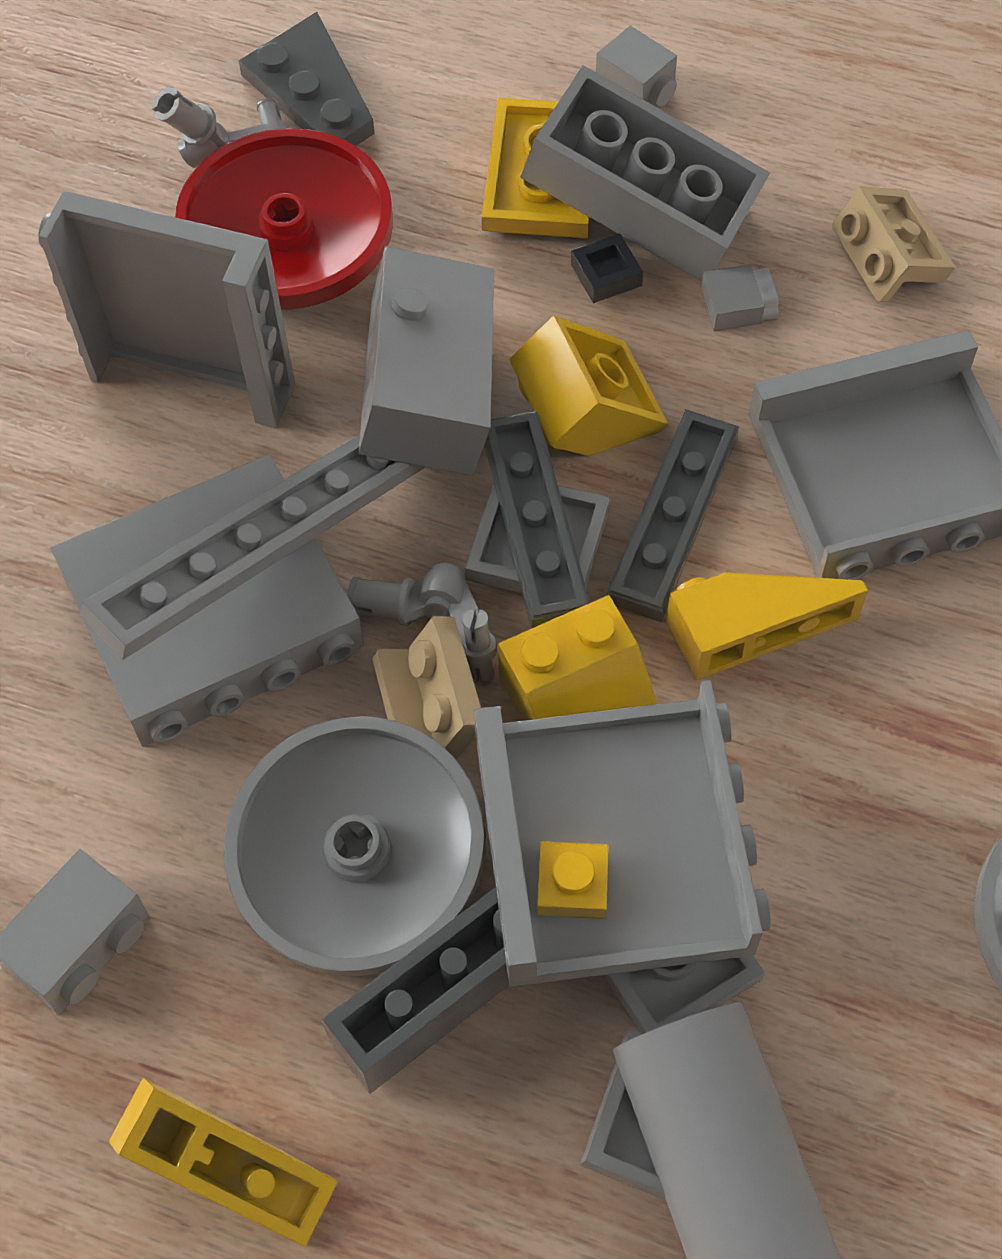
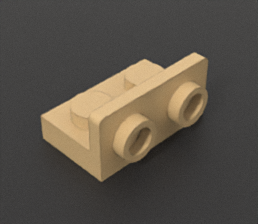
[832,187,956,302]
[372,616,481,760]

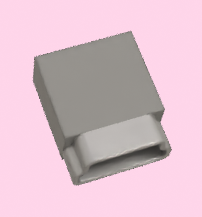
[701,264,779,331]

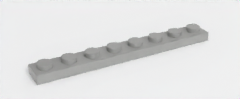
[80,435,426,660]

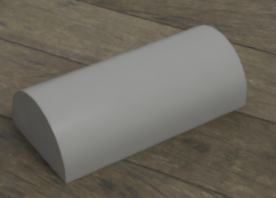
[612,1002,841,1259]

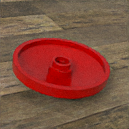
[175,128,393,310]

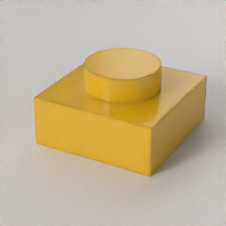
[537,841,609,919]

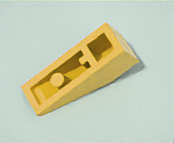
[666,572,868,681]
[109,1078,338,1247]

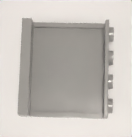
[39,191,296,428]
[749,330,1002,580]
[50,454,364,747]
[474,680,771,987]

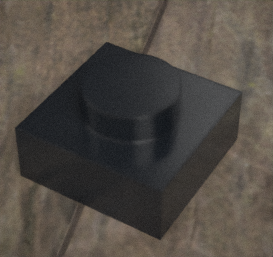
[571,233,643,304]

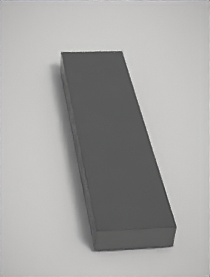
[606,409,739,622]
[484,411,590,629]

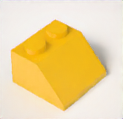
[509,315,669,456]
[498,595,658,721]

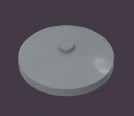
[224,717,486,976]

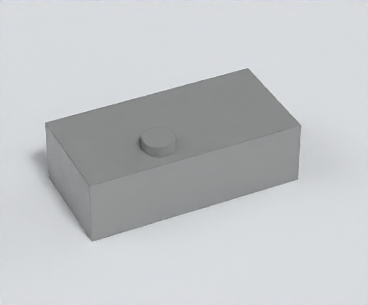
[520,65,770,281]
[359,246,494,475]

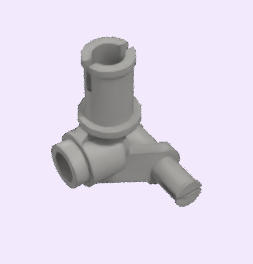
[152,87,289,168]
[347,562,497,684]

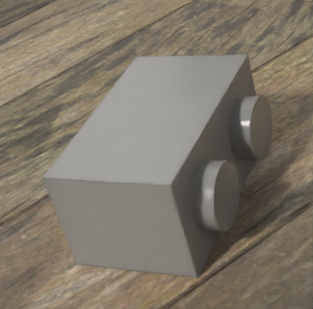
[0,849,149,1015]

